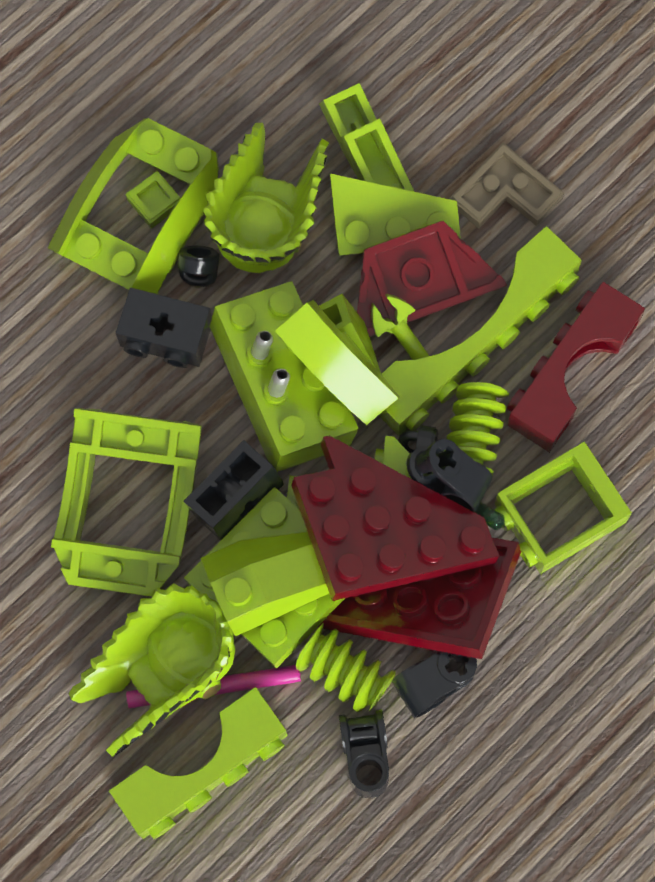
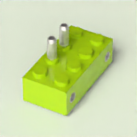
[209,281,359,472]

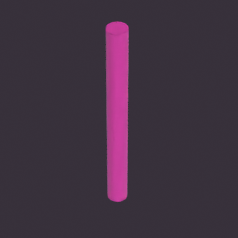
[126,665,301,709]

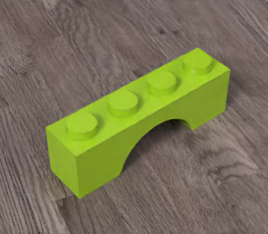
[109,687,288,839]

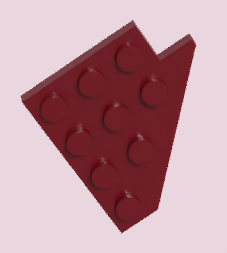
[291,435,499,601]
[318,505,521,659]

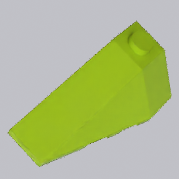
[201,532,329,636]

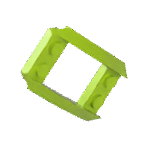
[48,118,219,294]
[51,408,202,597]

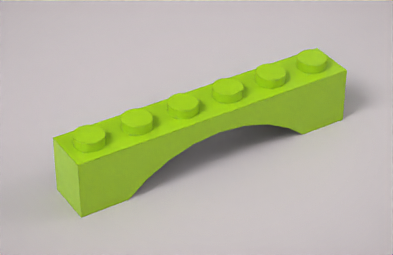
[379,226,582,436]

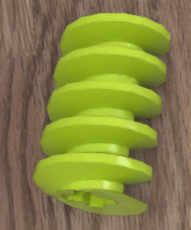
[443,382,509,476]
[296,624,396,712]

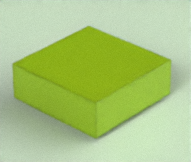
[125,171,180,229]

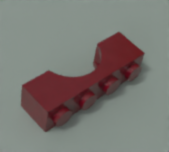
[507,282,645,453]

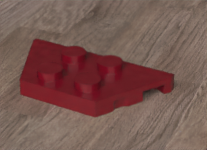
[357,221,507,337]

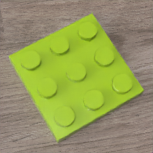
[184,487,345,668]

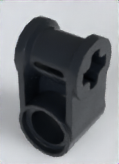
[406,439,493,512]
[391,651,477,719]
[339,709,389,798]

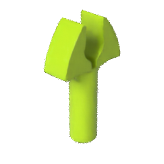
[371,294,429,360]

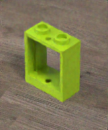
[493,441,632,575]

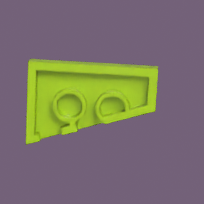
[330,174,461,256]

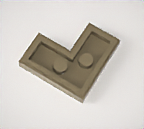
[449,143,564,228]

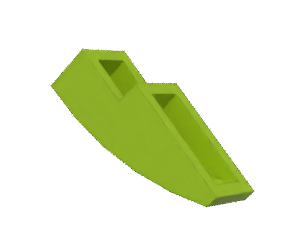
[319,83,414,192]
[275,300,400,425]

